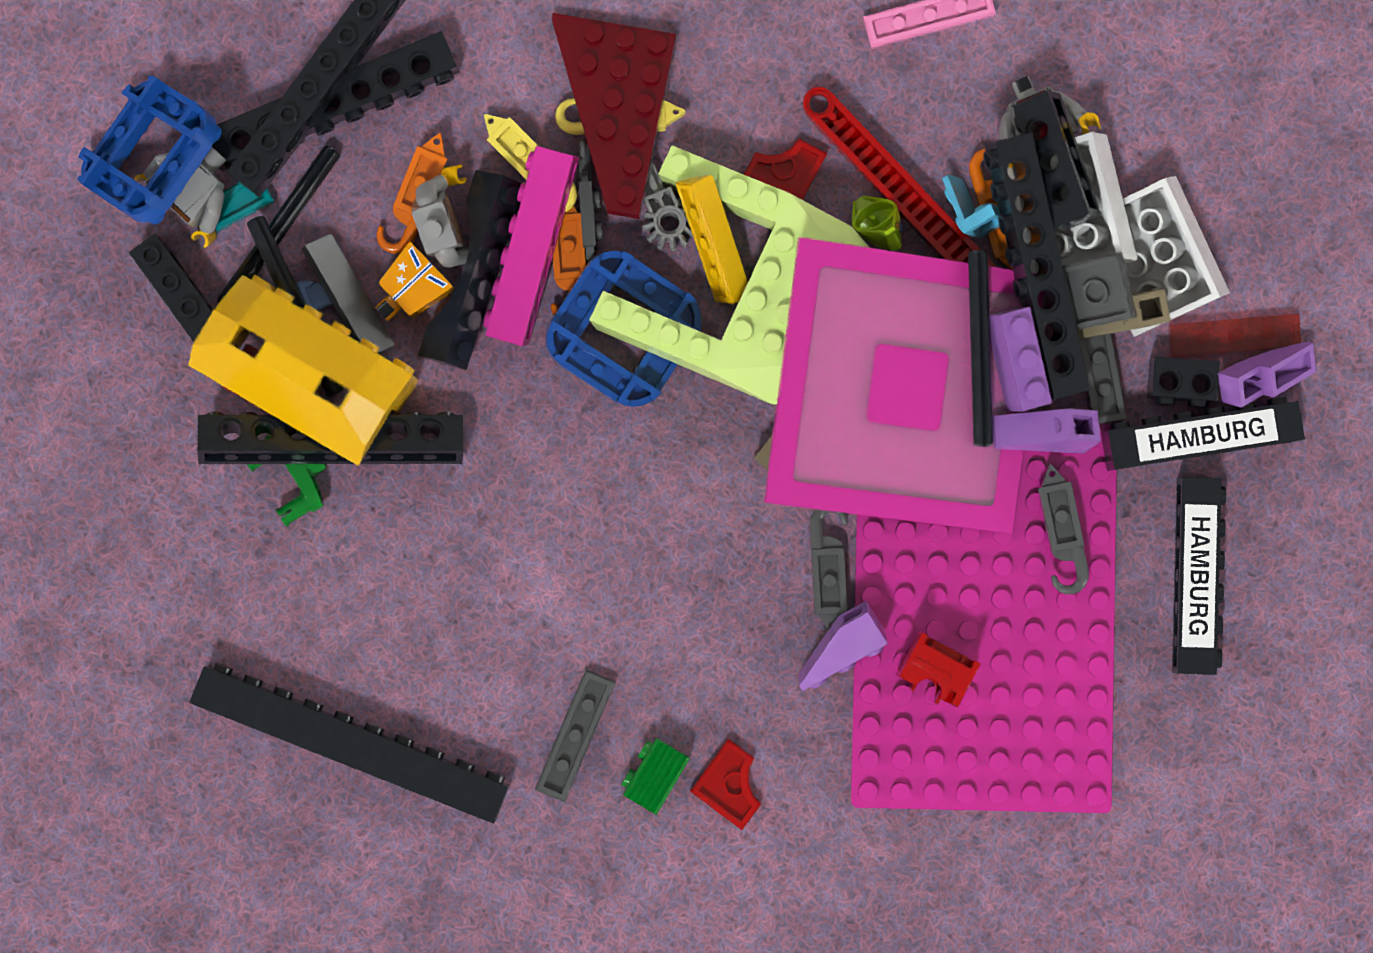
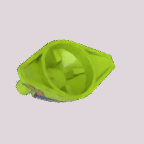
[852,195,902,251]

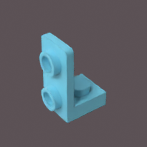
[942,174,1000,238]

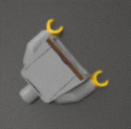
[134,147,226,248]

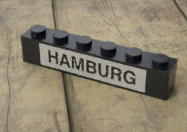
[1101,397,1305,471]
[1172,477,1226,675]

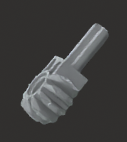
[642,159,693,252]

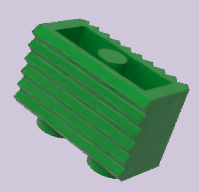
[621,737,690,815]

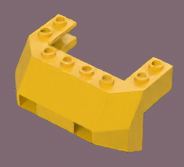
[188,275,419,466]

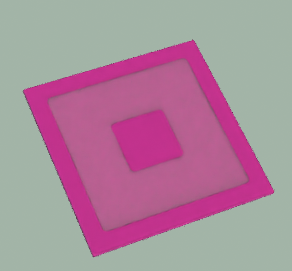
[764,237,1044,534]

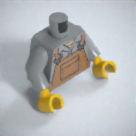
[411,165,469,268]

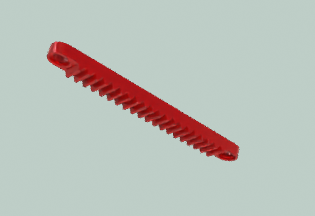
[802,87,998,268]

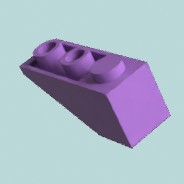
[992,409,1101,454]
[798,601,888,691]

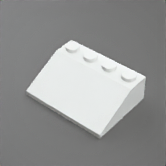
[1008,132,1138,274]
[1123,176,1230,337]

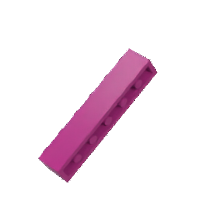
[483,146,580,346]

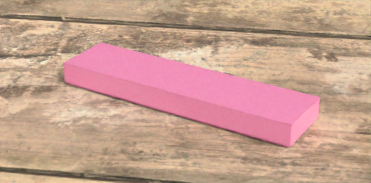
[863,0,996,49]

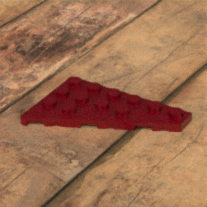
[551,13,676,219]

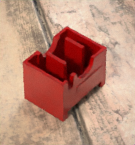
[896,632,981,708]

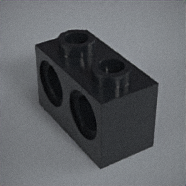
[1147,357,1220,408]

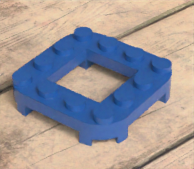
[77,75,222,225]
[545,251,702,407]

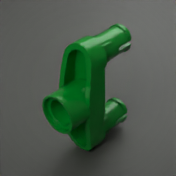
[247,434,327,527]

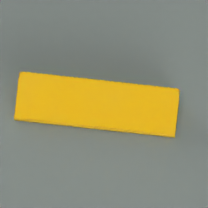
[676,175,748,304]

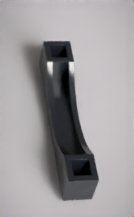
[418,170,521,370]

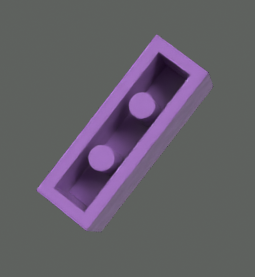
[990,307,1052,412]

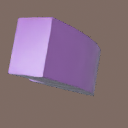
[1218,342,1316,408]

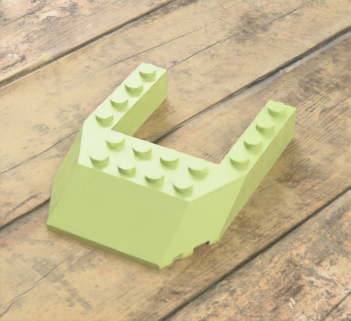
[589,146,870,404]

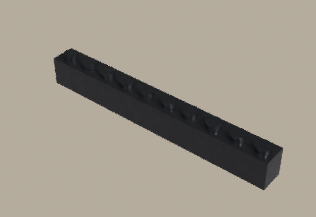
[189,662,510,824]

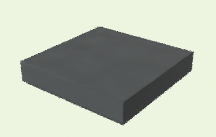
[1063,252,1137,330]

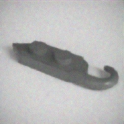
[578,138,603,264]
[1037,464,1089,595]
[810,509,848,630]

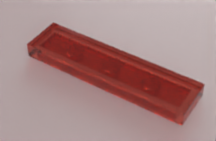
[1168,314,1301,358]

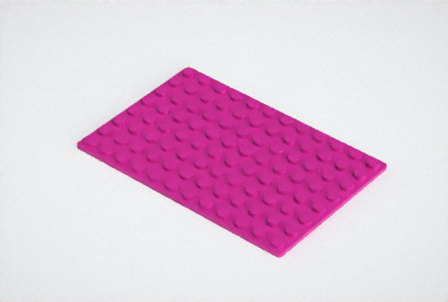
[851,423,1117,813]

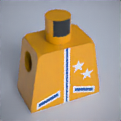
[374,242,455,321]

